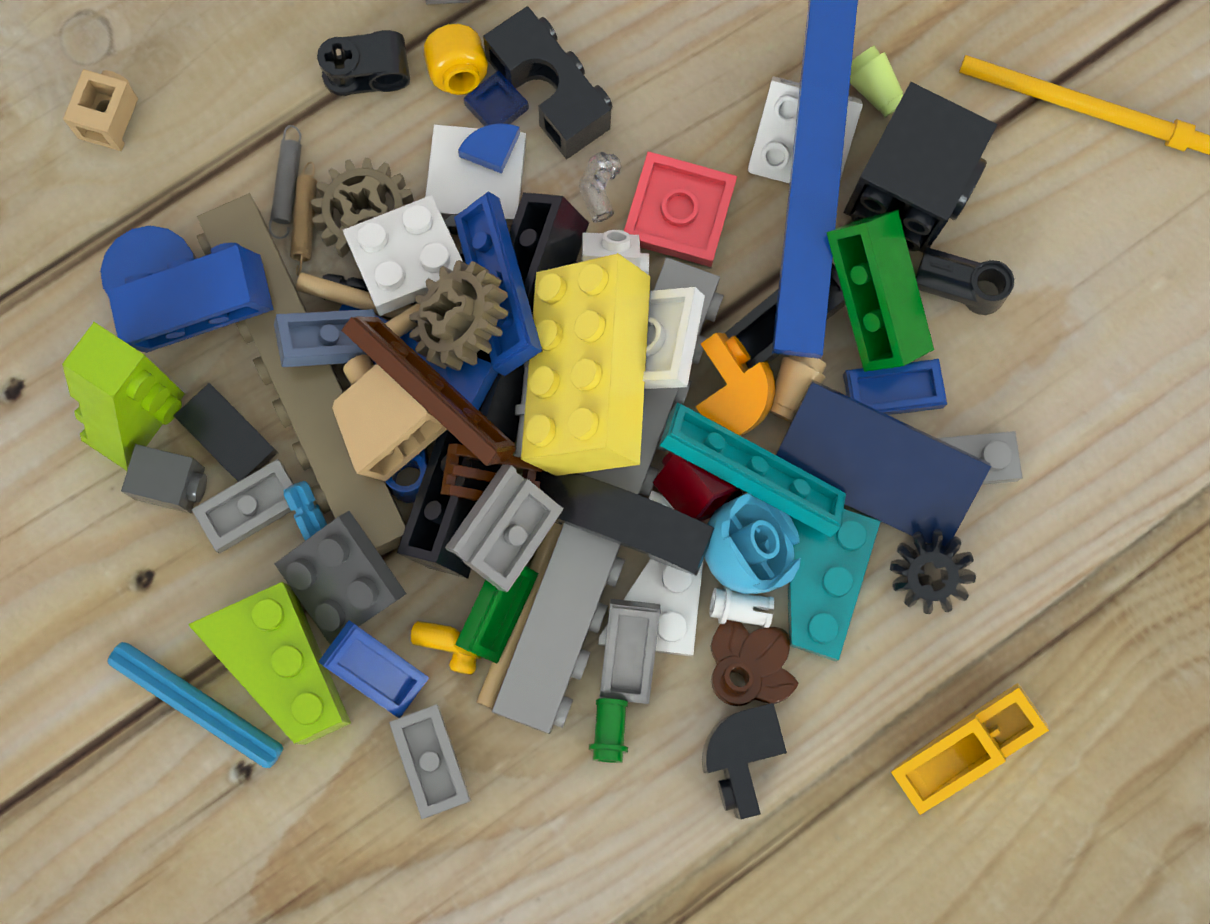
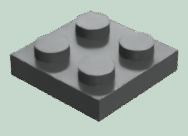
[274,511,407,645]

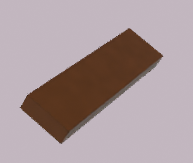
[341,316,517,466]

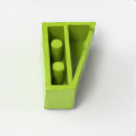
[188,582,351,745]

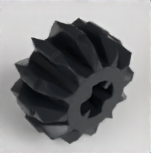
[890,529,976,614]

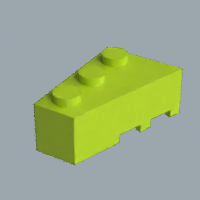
[62,322,185,471]

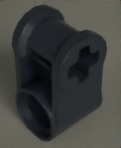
[317,30,410,96]

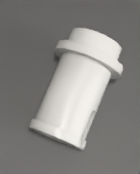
[709,586,774,628]

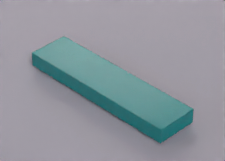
[659,402,846,537]

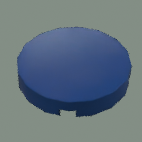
[100,225,197,295]

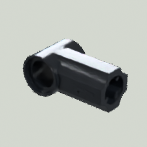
[916,247,1014,315]

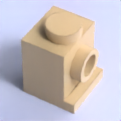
[63,69,138,151]

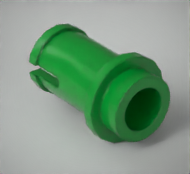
[589,698,628,763]

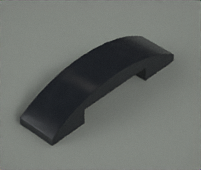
[535,470,714,576]

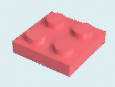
[624,151,737,267]

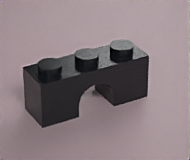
[483,6,613,159]

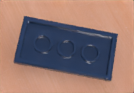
[775,380,992,546]

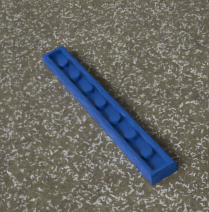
[772,0,858,359]

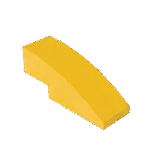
[891,683,1049,815]

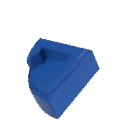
[458,123,520,174]

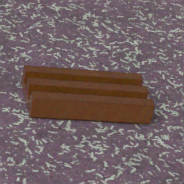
[441,444,542,501]

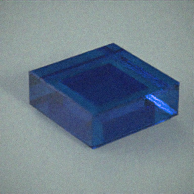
[464,70,529,126]

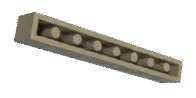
[197,193,406,556]

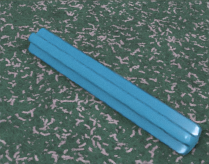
[107,642,283,768]

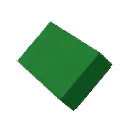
[455,566,539,664]

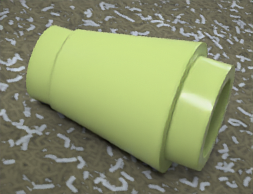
[850,46,903,118]

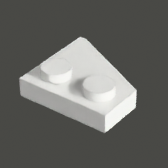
[598,559,703,656]

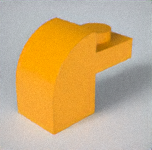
[695,333,775,437]

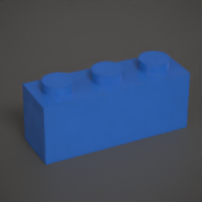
[107,243,274,353]

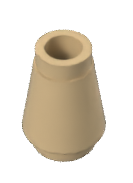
[770,355,827,422]

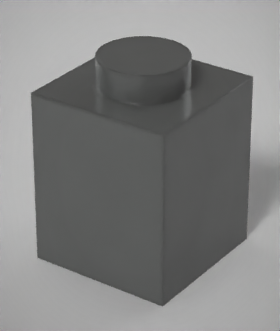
[121,444,207,514]

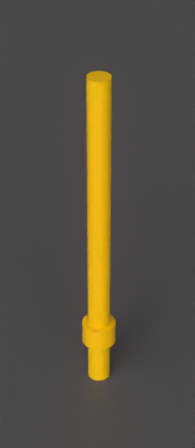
[959,55,1210,155]

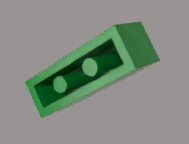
[826,210,934,372]

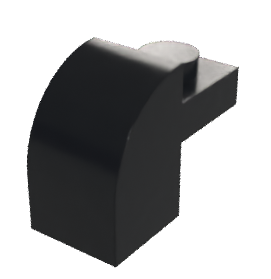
[702,703,787,819]

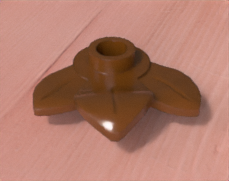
[710,620,799,706]

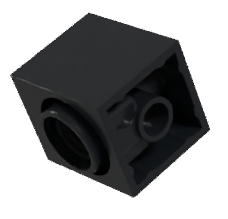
[843,82,998,253]

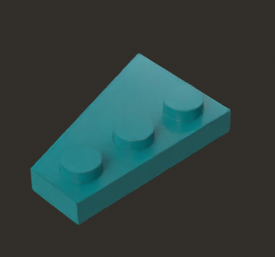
[788,509,881,661]

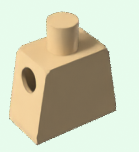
[332,355,447,482]

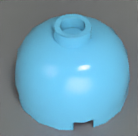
[705,493,801,594]

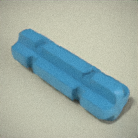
[284,481,327,541]

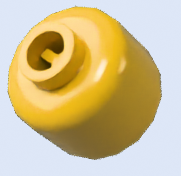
[423,23,488,95]

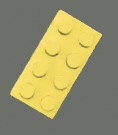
[521,253,651,476]

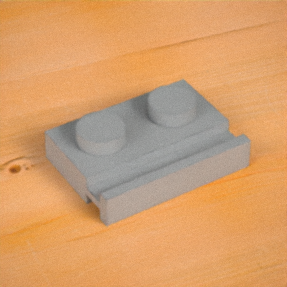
[445,465,563,592]

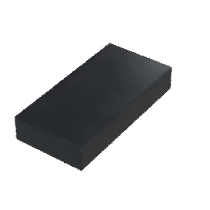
[173,383,278,482]

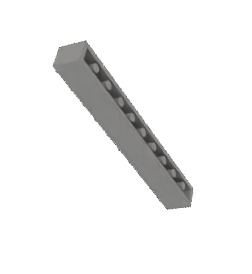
[492,257,724,734]

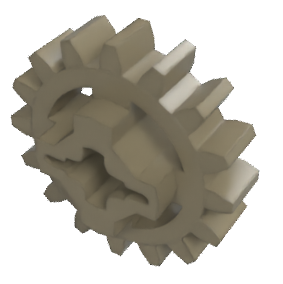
[311,158,414,258]
[409,260,508,371]

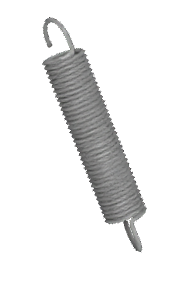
[269,125,302,239]

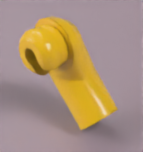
[411,621,481,675]

